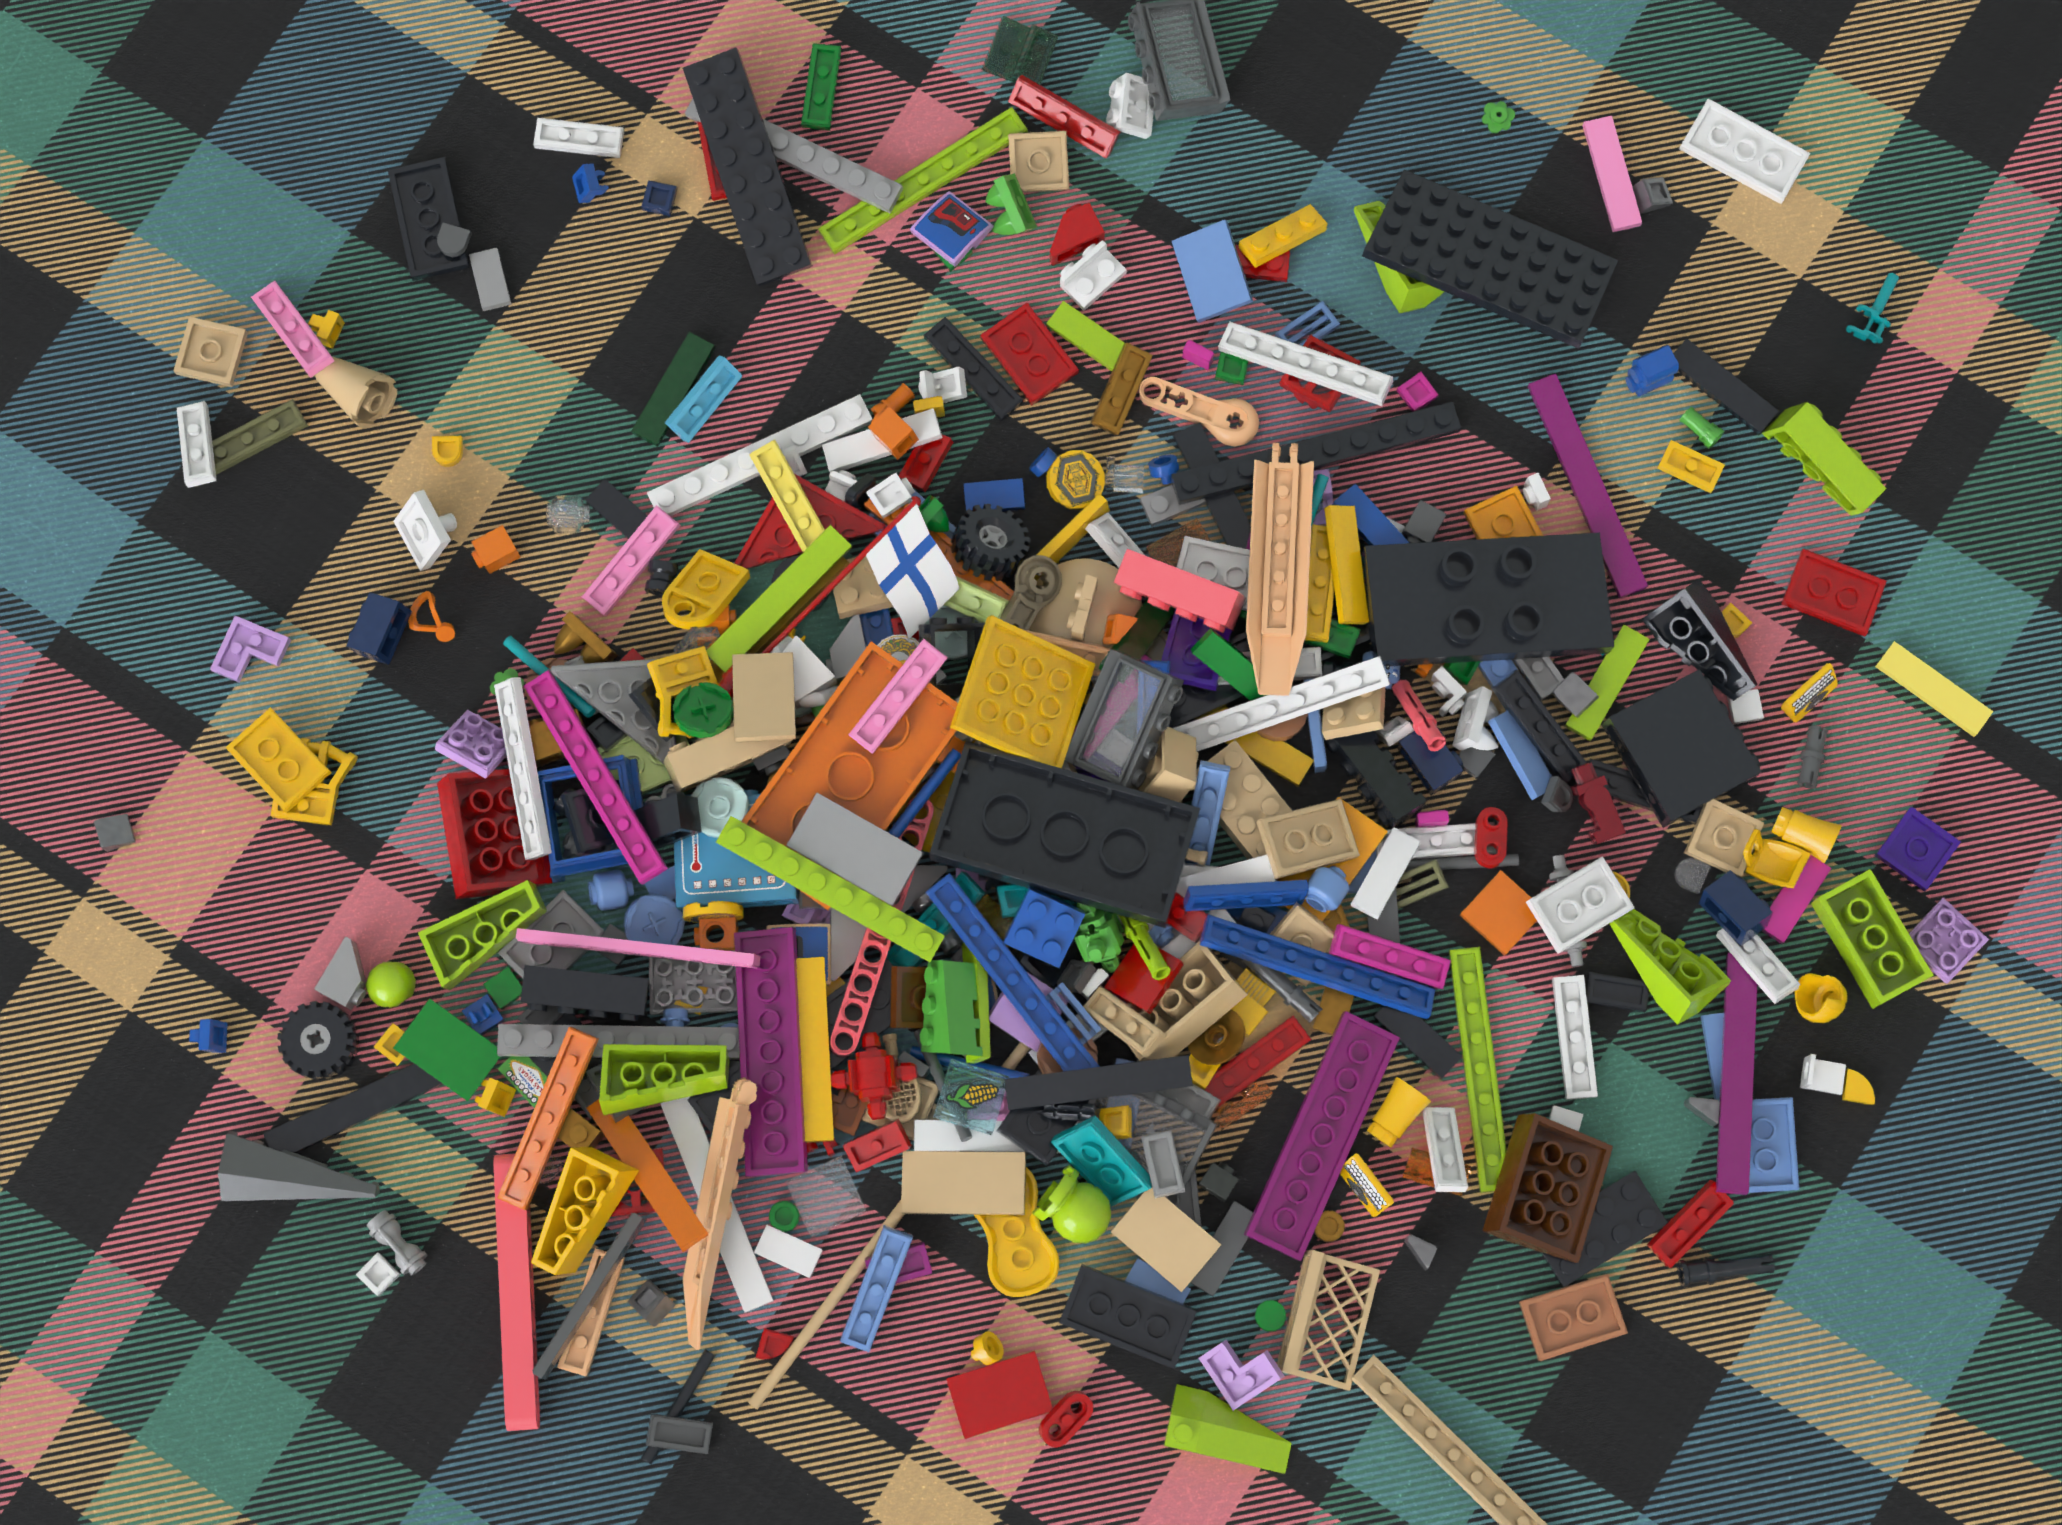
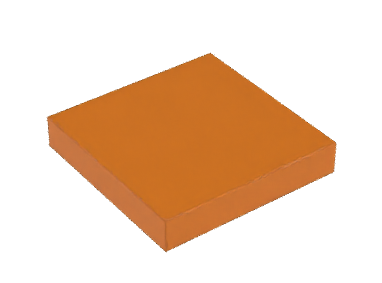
[1460,870,1537,956]

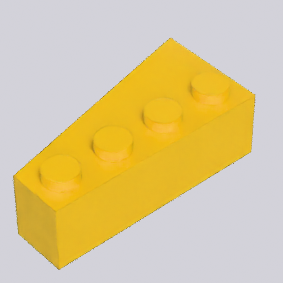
[531,1147,639,1275]

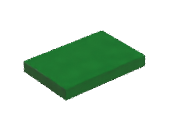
[393,998,501,1101]

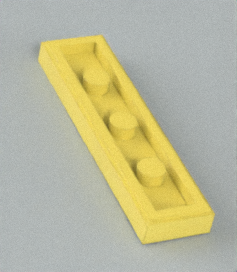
[749,439,825,552]
[1875,641,1993,737]

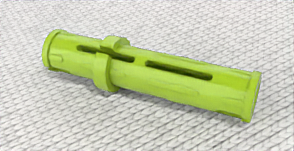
[1117,914,1171,980]

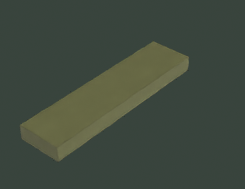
[212,399,308,475]

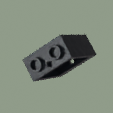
[919,617,985,697]

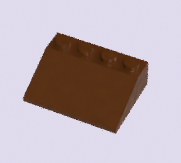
[1482,1113,1613,1263]

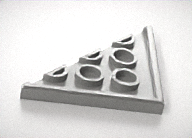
[551,659,676,765]
[830,865,947,981]

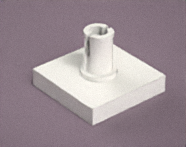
[393,490,457,571]

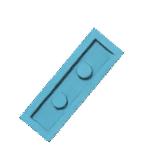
[665,355,743,443]

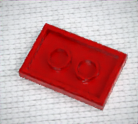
[980,303,1079,406]
[1781,548,1887,637]
[946,1351,1053,1439]

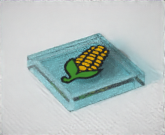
[933,1059,1009,1135]

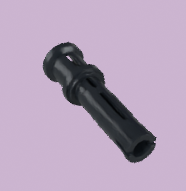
[1677,1253,1775,1288]

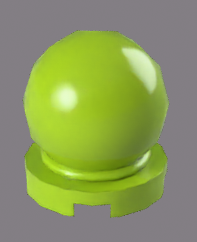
[1032,1165,1111,1244]

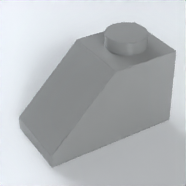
[826,614,866,685]
[314,936,366,1010]

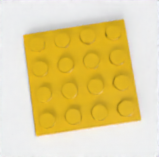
[950,615,1096,768]

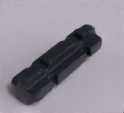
[1043,1102,1101,1121]

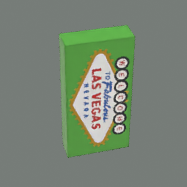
[497,1056,547,1108]

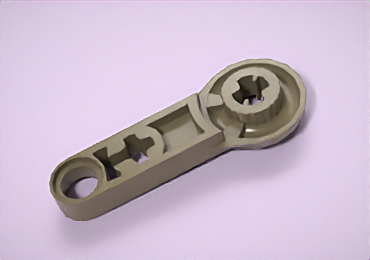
[999,555,1062,630]

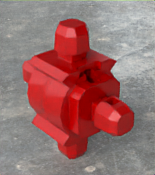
[831,1032,918,1120]

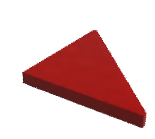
[734,474,887,569]

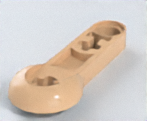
[1139,377,1260,447]

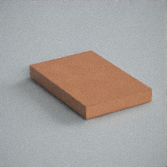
[1519,1274,1628,1361]

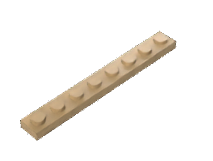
[1351,1355,1548,1525]

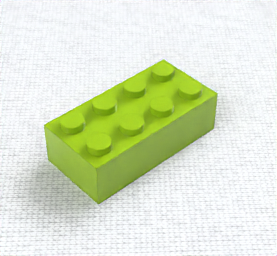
[1810,869,1934,1009]

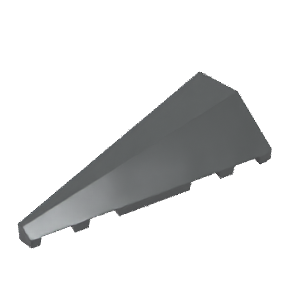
[218,1131,380,1201]

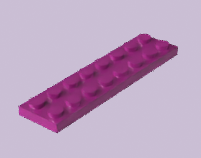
[734,927,808,1177]
[1244,1011,1400,1261]

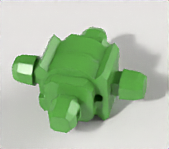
[1074,903,1124,973]

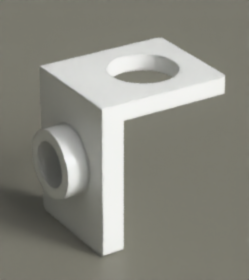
[1800,1054,1846,1095]

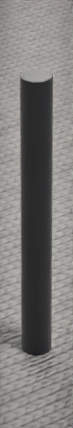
[641,1349,716,1464]

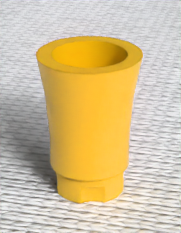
[1771,807,1842,863]
[1367,1077,1432,1148]

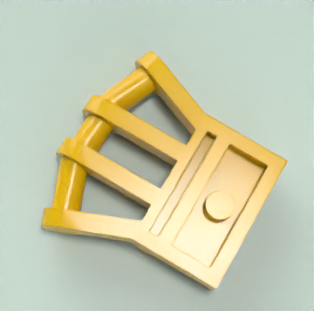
[647,646,734,739]
[270,738,358,826]

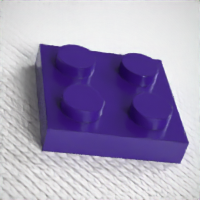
[1874,806,1961,891]

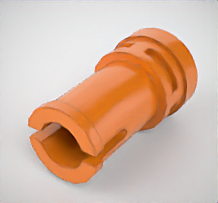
[871,383,915,416]

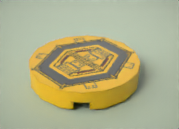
[1046,450,1105,509]
[683,901,744,923]

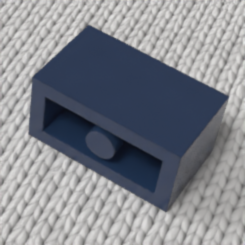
[346,592,412,665]
[1396,727,1463,796]
[1699,870,1773,946]

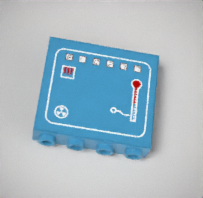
[674,790,799,912]

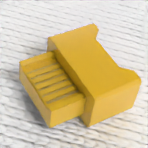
[1231,968,1276,1038]

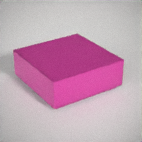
[1182,340,1214,370]
[1397,372,1438,412]
[1415,810,1449,827]

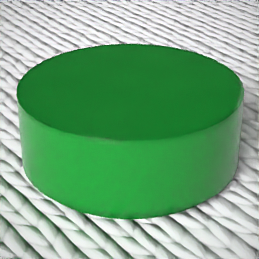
[769,1201,800,1232]
[1255,1300,1286,1332]

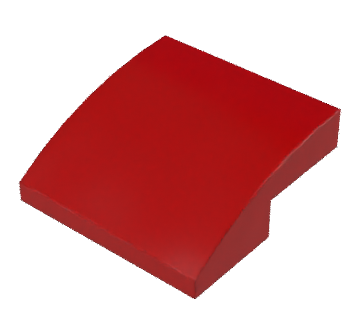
[1104,944,1184,1015]

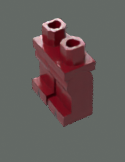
[1571,762,1626,844]

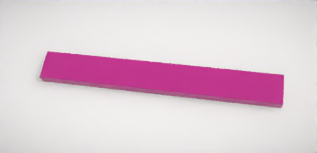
[524,670,668,885]

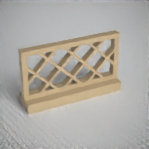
[1277,1250,1380,1391]

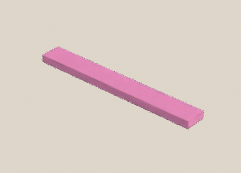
[516,928,761,969]

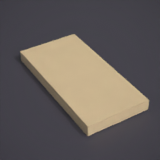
[901,1151,1026,1215]

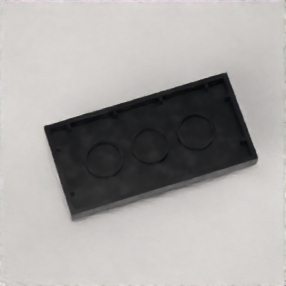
[1361,532,1614,666]
[929,741,1200,928]

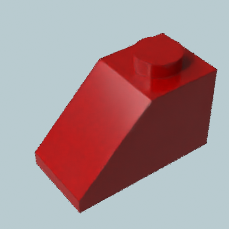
[1050,202,1105,266]

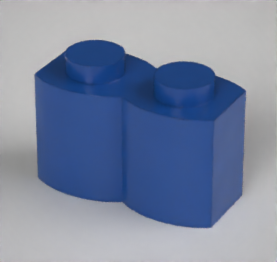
[1625,345,1679,397]

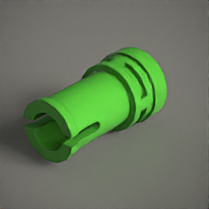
[1679,406,1725,449]

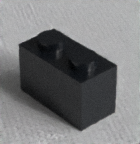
[634,791,702,849]

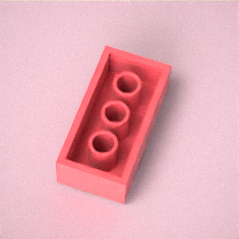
[1114,549,1246,633]

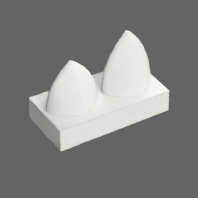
[1452,686,1500,751]

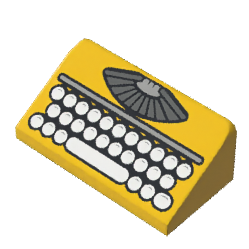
[1781,663,1838,723]
[1340,1153,1394,1217]

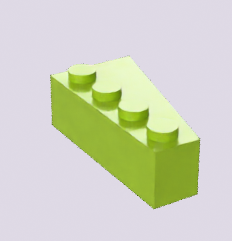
[1762,402,1887,516]
[418,880,547,990]
[599,1044,729,1115]

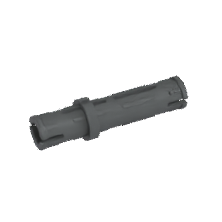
[1242,959,1322,1023]

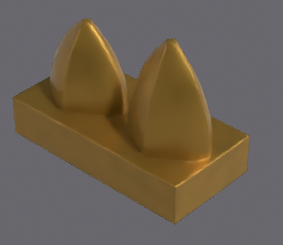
[554,611,618,664]

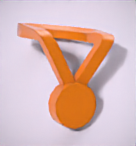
[408,591,455,642]

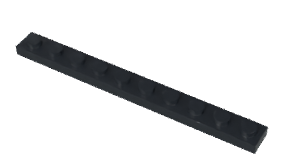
[1171,402,1462,505]

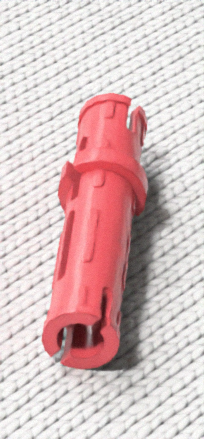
[1392,680,1446,751]

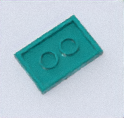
[1051,1116,1152,1207]

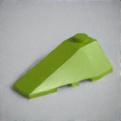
[1353,201,1444,313]
[1609,909,1731,1025]
[1163,1384,1292,1474]

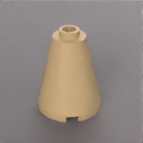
[315,356,397,429]

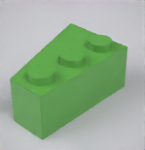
[920,960,983,1056]

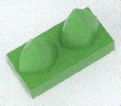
[985,173,1037,235]

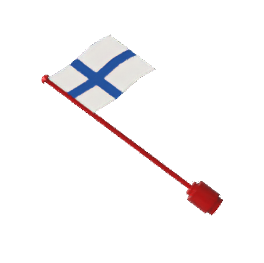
[718,496,959,698]

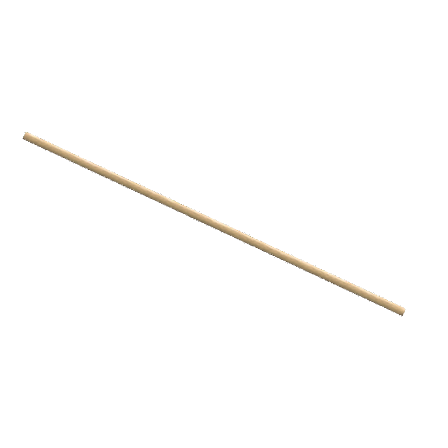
[748,959,1094,1410]

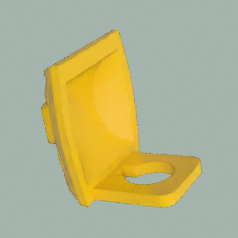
[1743,829,1811,888]

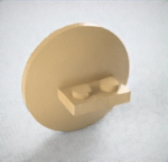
[1030,559,1142,647]

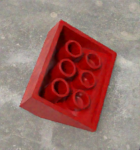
[437,769,553,899]

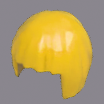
[1795,973,1847,1023]

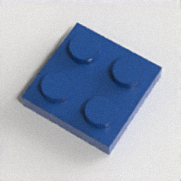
[1003,886,1085,968]

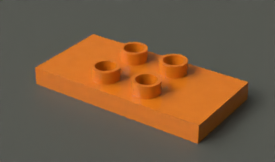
[741,641,958,911]

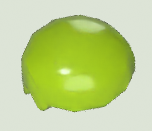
[365,961,416,1008]

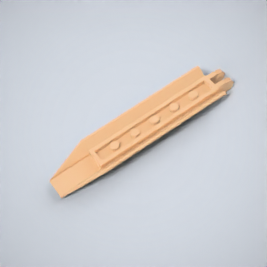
[1246,443,1314,696]
[682,1077,758,1350]

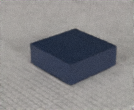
[641,180,677,216]

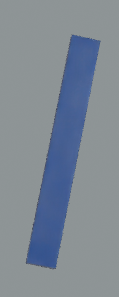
[925,873,1100,1071]
[1200,914,1435,1019]

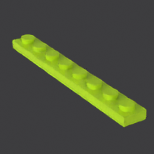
[716,816,945,962]

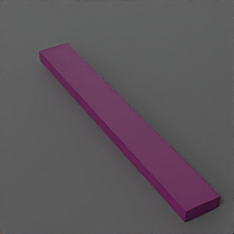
[1527,374,1648,599]
[1716,953,1757,1195]

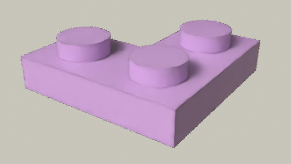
[210,616,291,683]
[1199,1340,1285,1411]

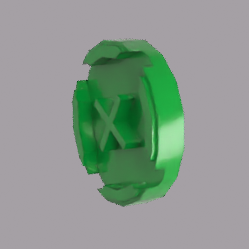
[673,682,734,738]

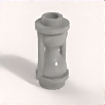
[366,1210,427,1275]

